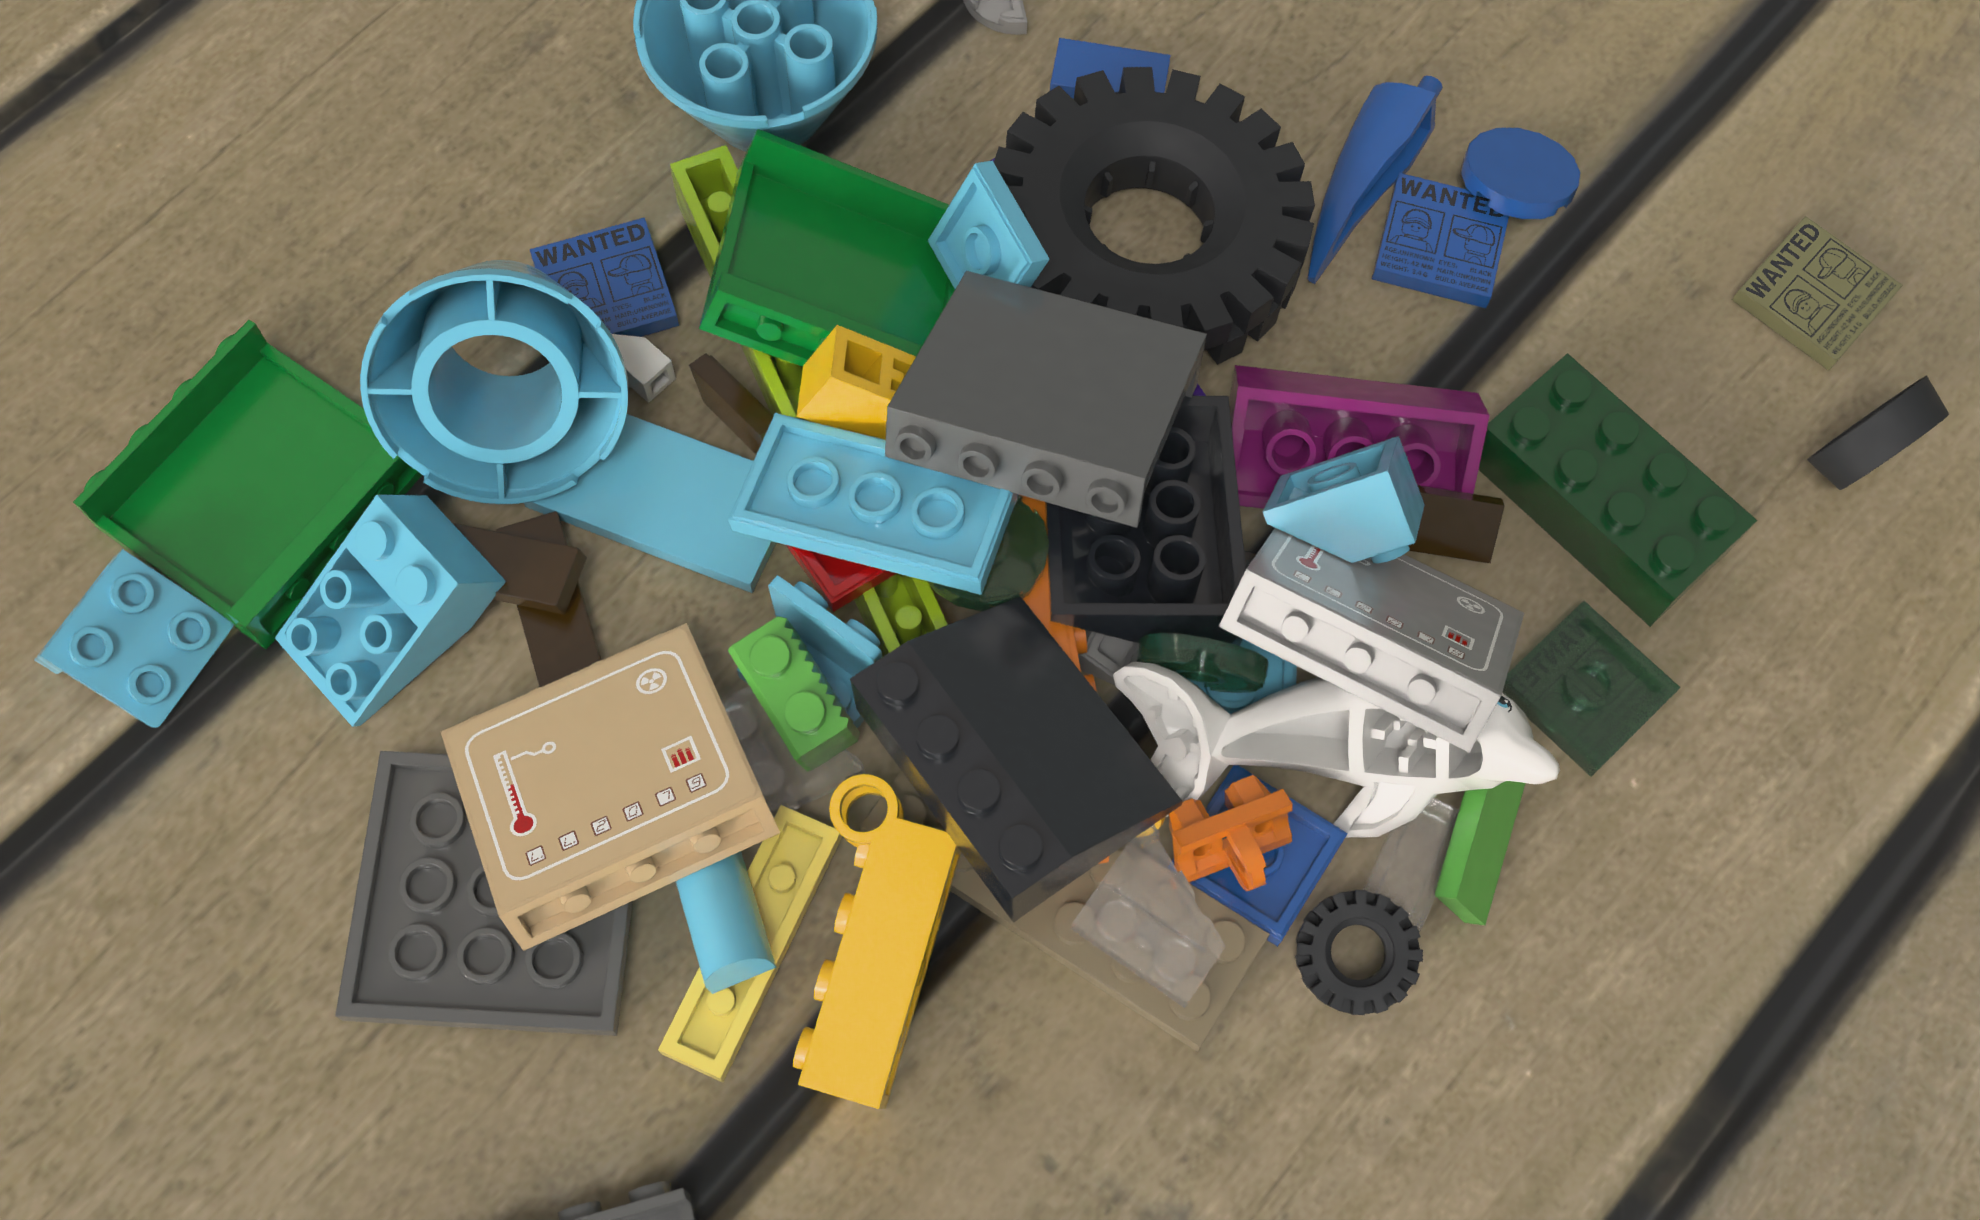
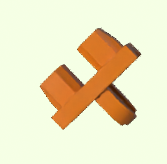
[1169,775,1292,891]

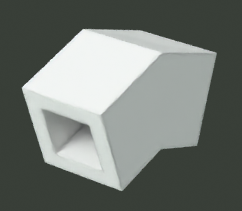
[612,334,676,403]

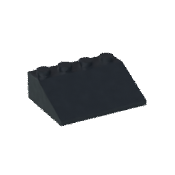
[1045,395,1246,653]
[850,596,1182,923]

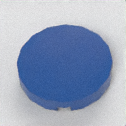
[1461,128,1580,219]

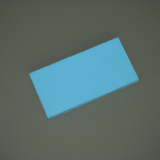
[728,413,1019,595]
[524,414,777,593]

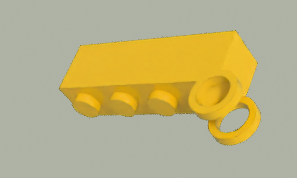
[793,774,961,1109]

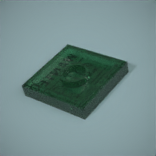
[1502,601,1681,777]

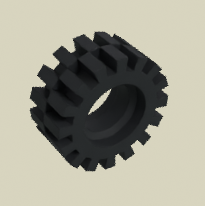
[1295,890,1423,1015]

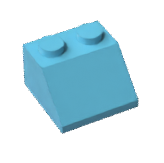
[1263,436,1425,563]

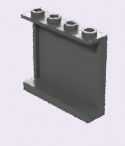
[885,271,1207,528]

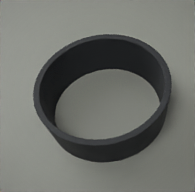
[1807,375,1949,490]

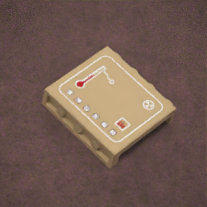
[441,623,780,951]

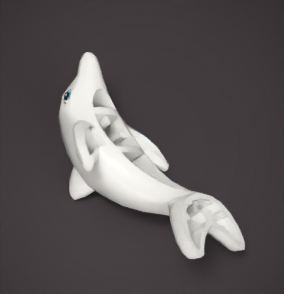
[1113,662,1560,838]

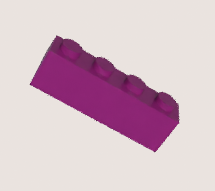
[1229,365,1490,509]

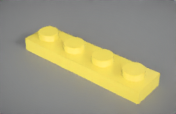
[658,805,842,1082]

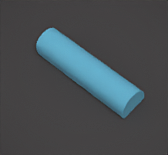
[676,851,776,994]

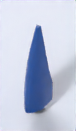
[1307,76,1443,284]

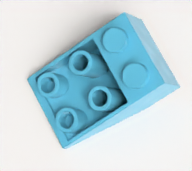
[275,495,506,727]

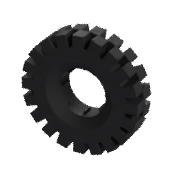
[994,67,1315,365]

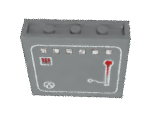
[1219,528,1524,753]

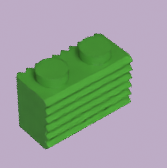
[728,616,860,772]

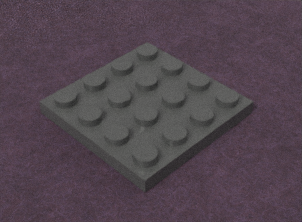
[335,751,633,1036]

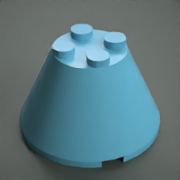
[633,0,878,152]

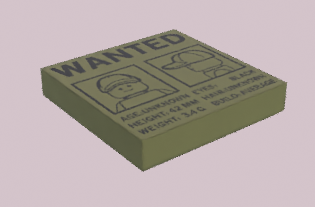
[1732,216,1903,370]

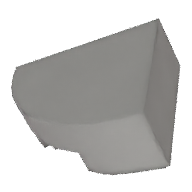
[963,0,1027,35]

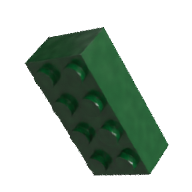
[1479,353,1758,627]

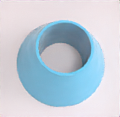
[360,260,628,504]

